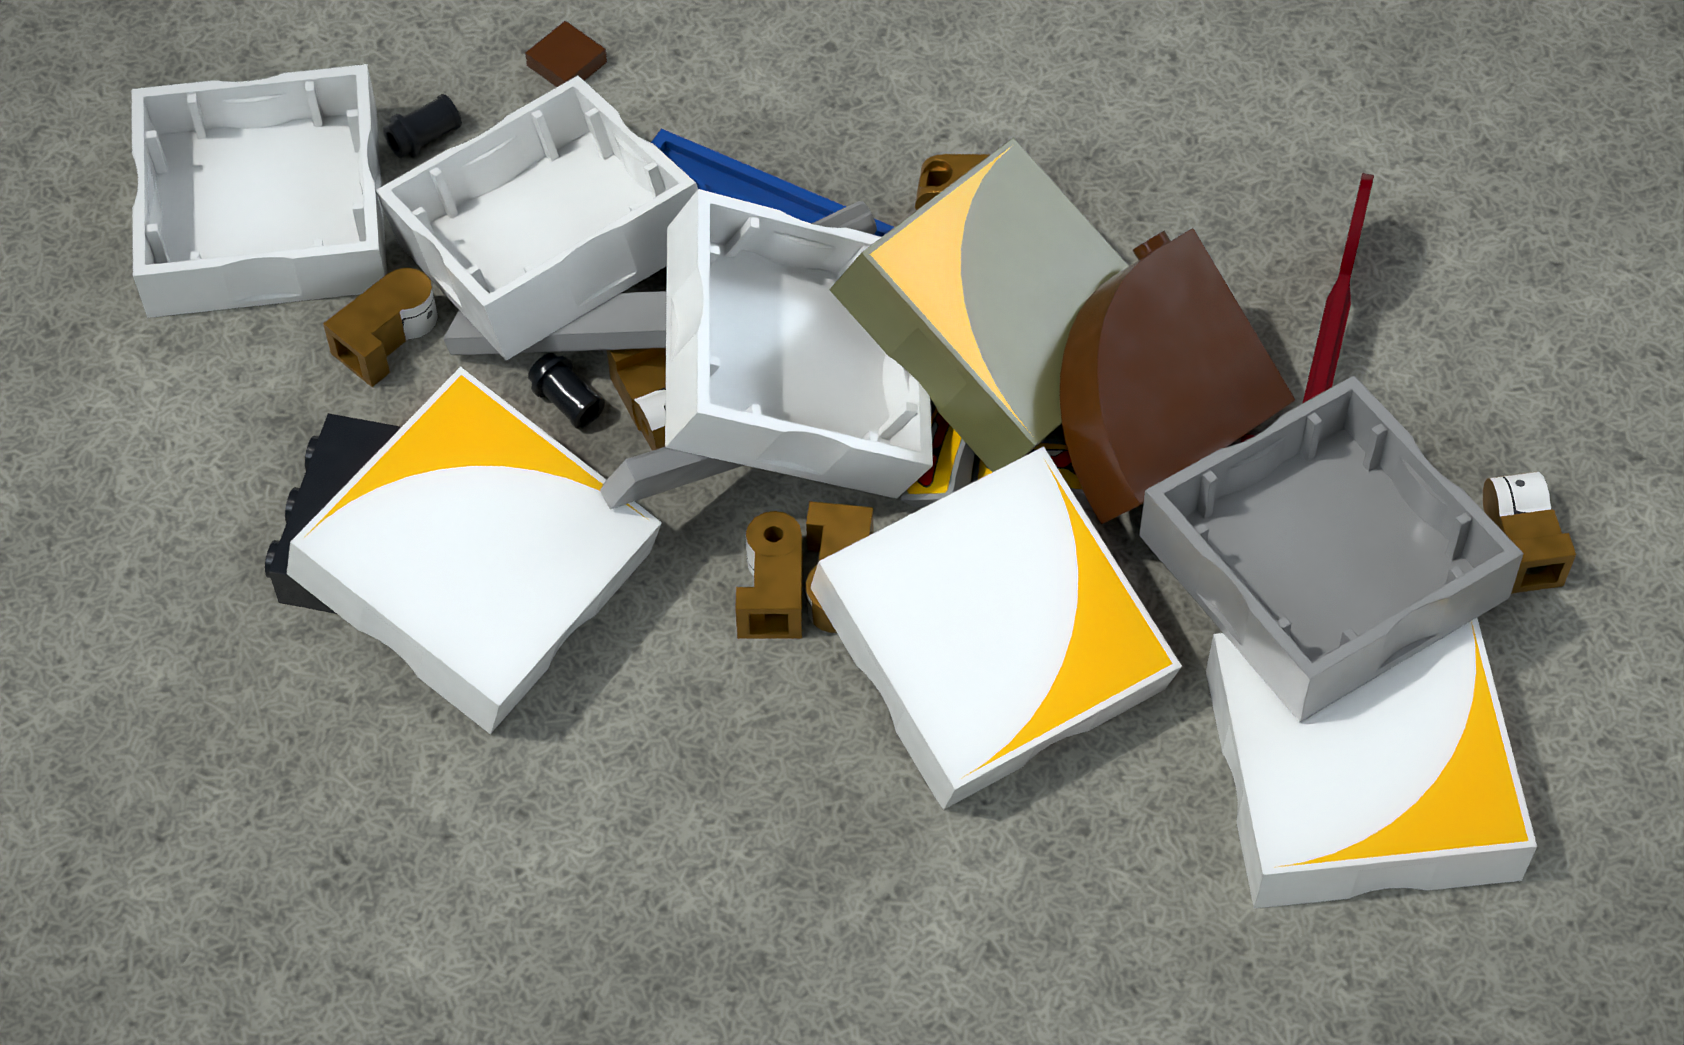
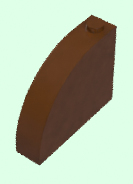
[1060,228,1295,524]

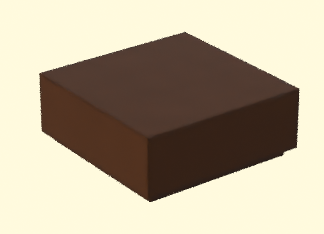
[525,21,607,87]

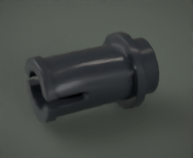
[383,94,462,158]
[528,353,605,429]

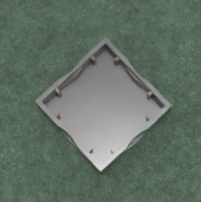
[1139,376,1524,722]

